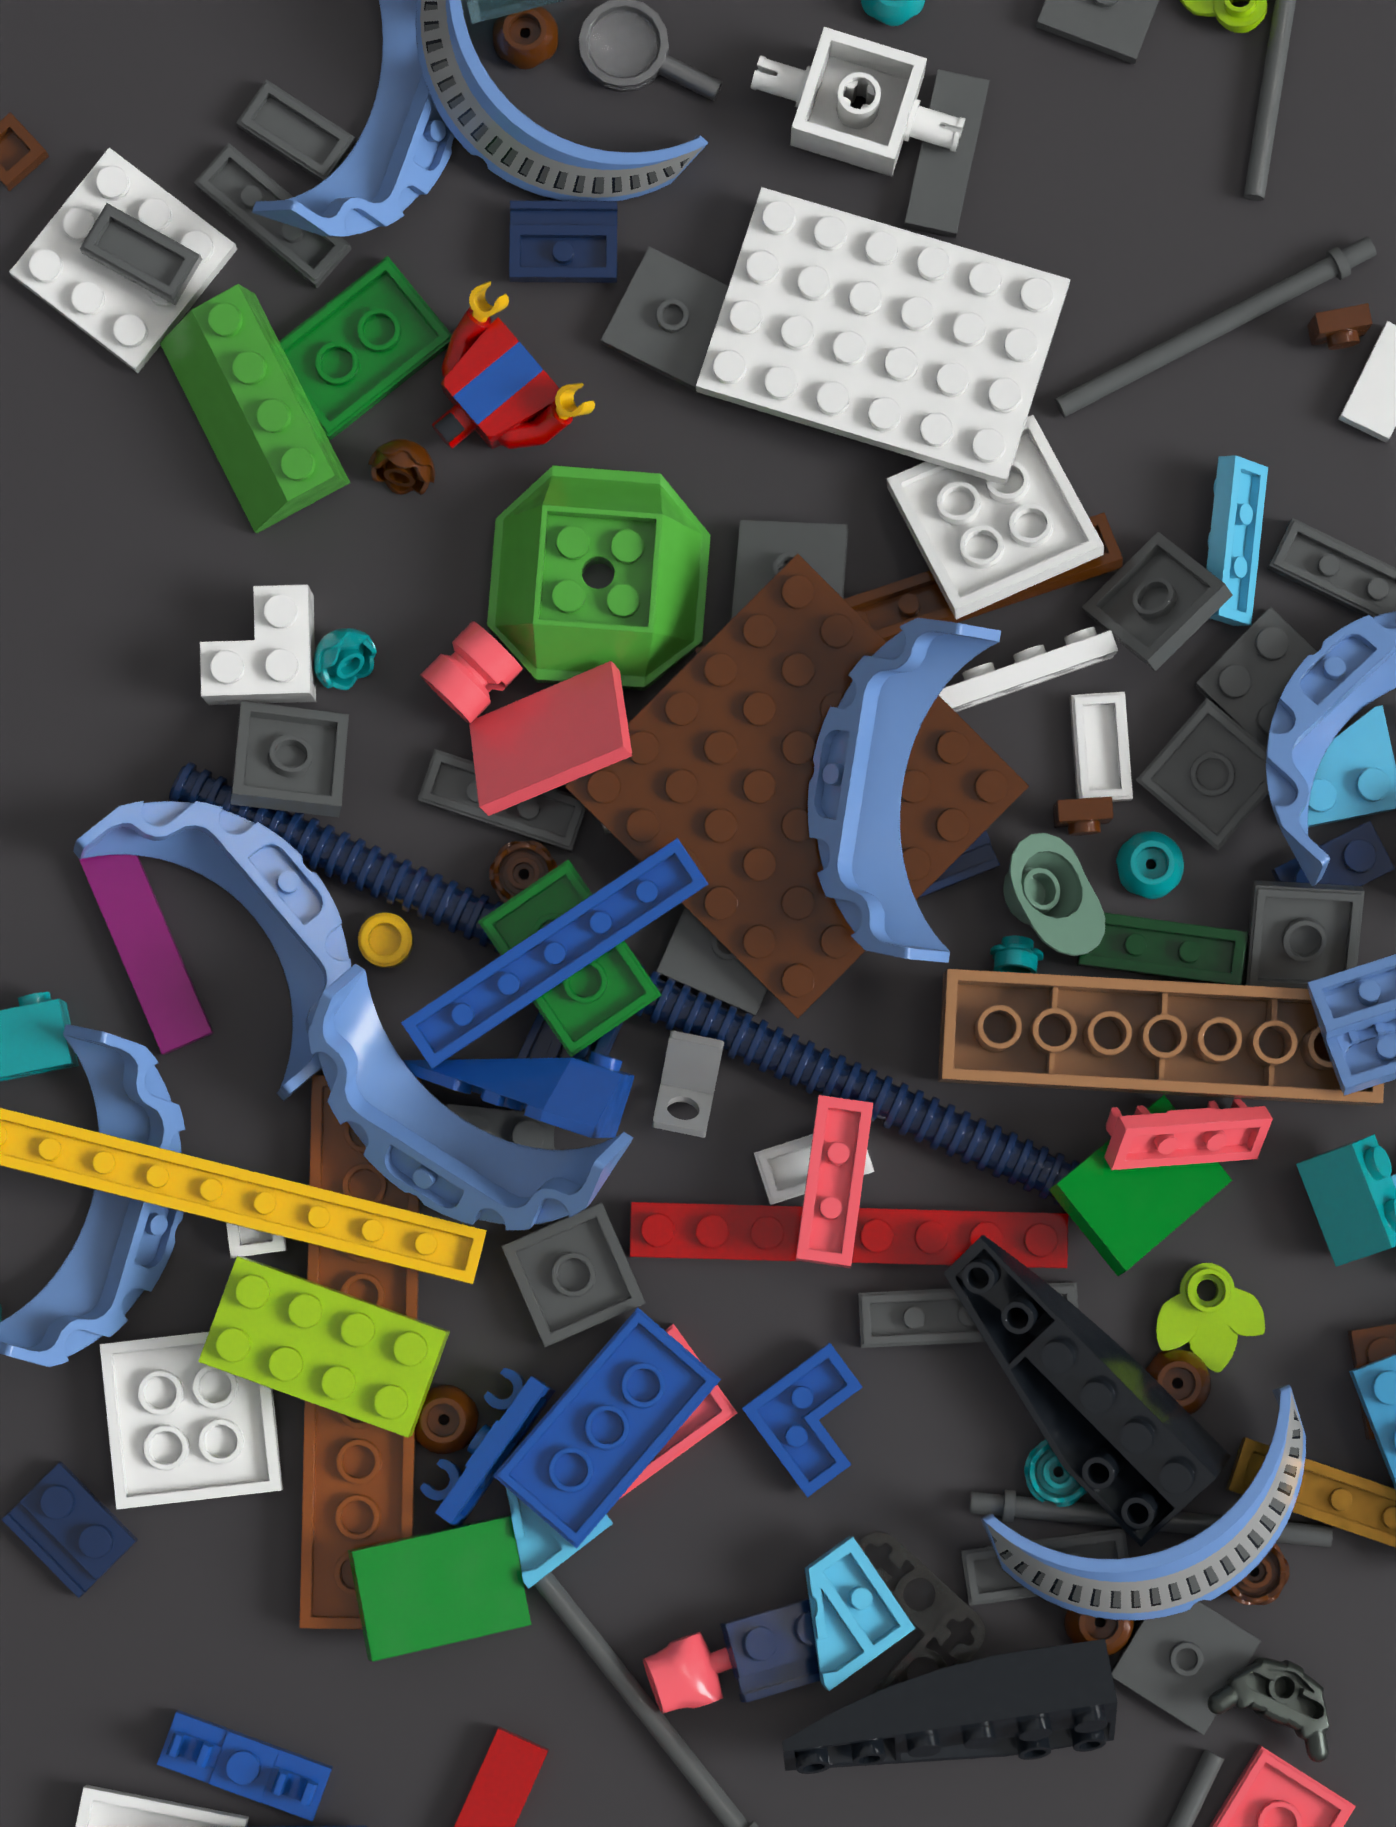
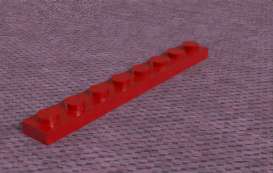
[630,1202,1068,1268]

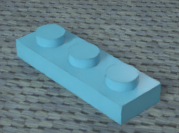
[1206,455,1268,626]

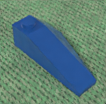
[403,1051,635,1138]

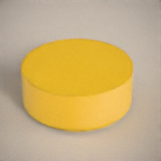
[358,913,413,968]

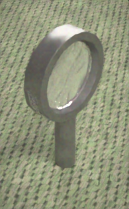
[578,0,723,101]

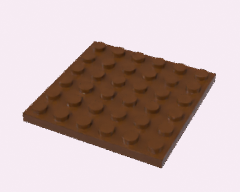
[565,553,1029,1019]

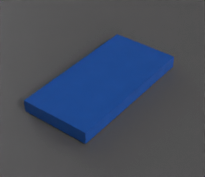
[493,1308,721,1549]

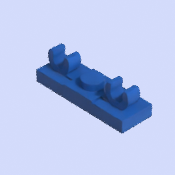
[420,1368,555,1526]
[157,1710,333,1822]

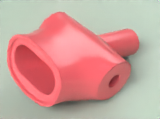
[643,1631,732,1714]

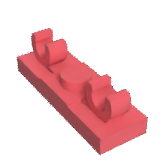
[795,1095,873,1268]
[1104,1099,1273,1170]

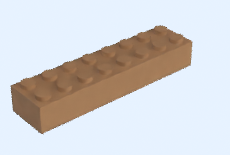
[938,969,1384,1106]

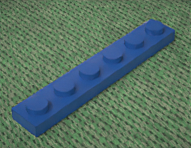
[401,838,709,1069]

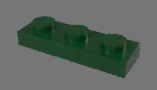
[1077,913,1248,985]

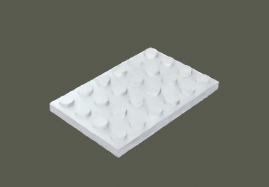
[696,187,1070,486]

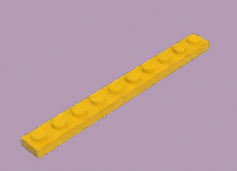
[0,1108,487,1285]

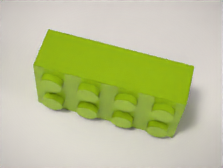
[198,1256,450,1438]

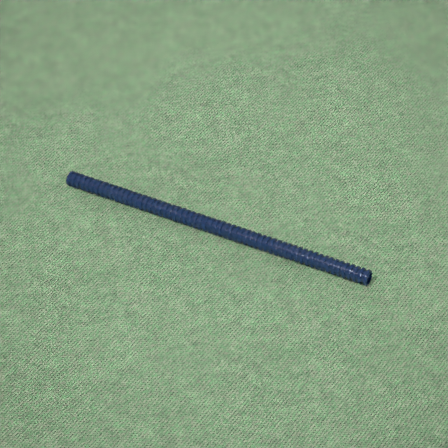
[169,762,1080,1206]

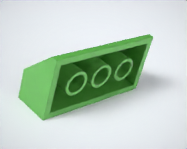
[160,284,350,533]

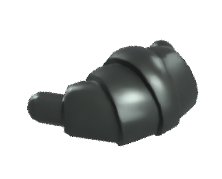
[1207,1657,1330,1762]

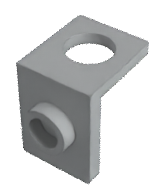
[652,1031,724,1138]

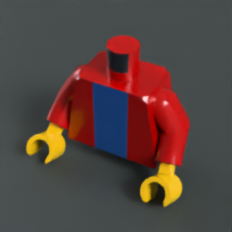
[432,281,595,449]

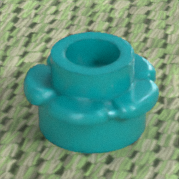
[990,935,1044,974]

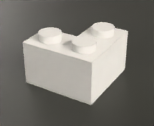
[200,585,316,705]

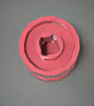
[420,621,523,724]

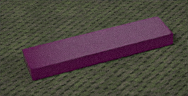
[79,855,214,1055]

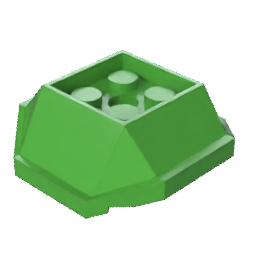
[487,465,711,691]

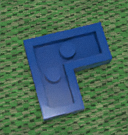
[742,1342,863,1498]

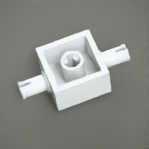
[751,27,966,177]

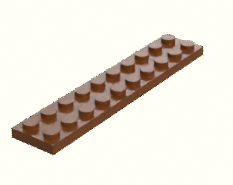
[300,1075,423,1629]

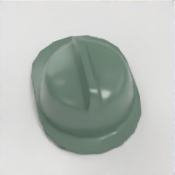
[1003,833,1105,956]

